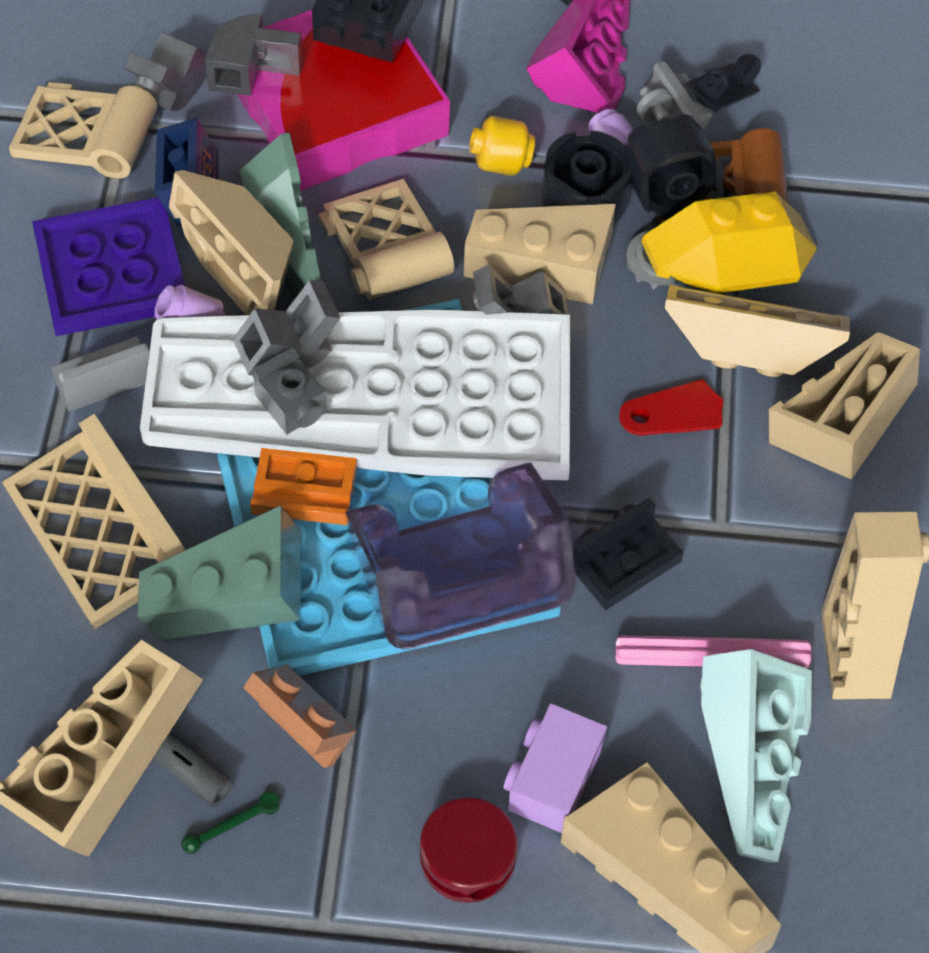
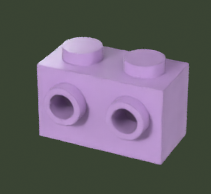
[504,703,608,833]

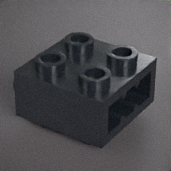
[312,0,423,63]

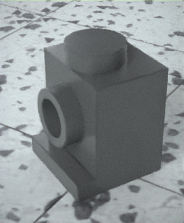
[253,347,326,435]

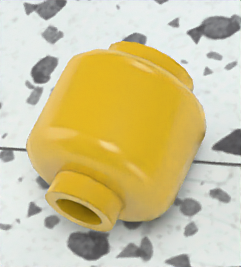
[469,116,535,176]

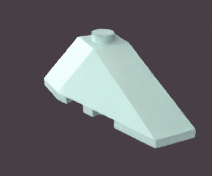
[700,649,812,863]

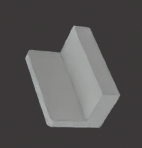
[50,336,150,412]

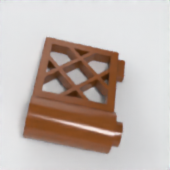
[658,128,789,222]

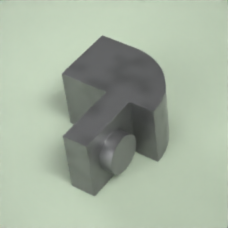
[205,15,303,96]
[125,33,207,111]
[473,265,572,328]
[233,280,341,376]

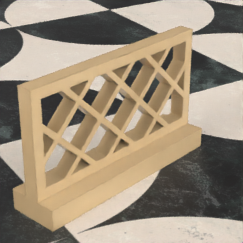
[2,414,186,630]

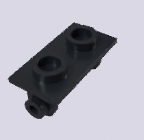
[685,53,761,113]

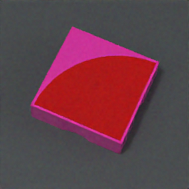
[237,10,450,191]

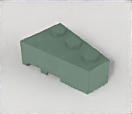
[138,506,301,640]

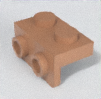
[243,665,356,768]

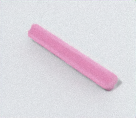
[615,635,812,669]

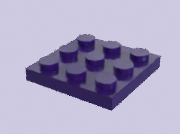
[32,197,185,336]

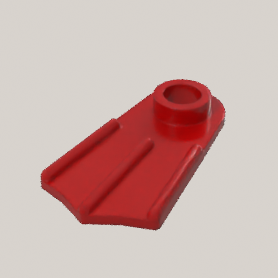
[619,379,724,436]

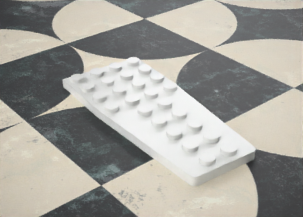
[140,310,570,481]

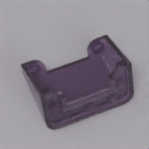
[345,462,576,649]

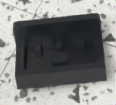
[570,498,684,610]

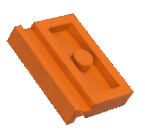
[250,448,357,525]

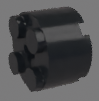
[623,114,724,220]
[542,131,631,224]

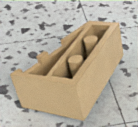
[464,204,616,305]
[769,332,920,480]

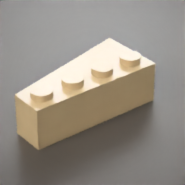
[0,640,203,857]
[560,763,781,953]

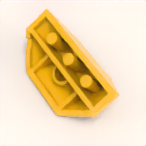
[641,191,817,293]

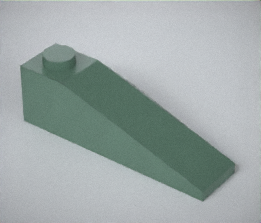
[239,133,322,297]

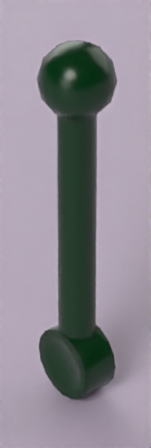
[181,792,280,854]

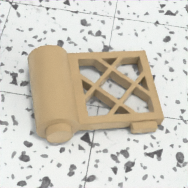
[9,82,157,179]
[318,179,454,301]

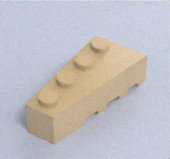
[821,512,929,699]

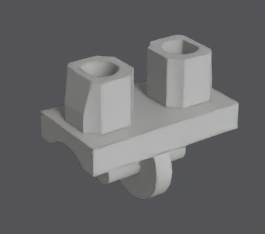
[637,62,712,131]

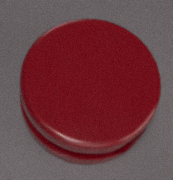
[420,797,518,903]

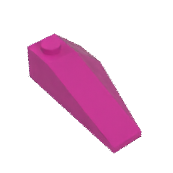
[526,0,630,113]

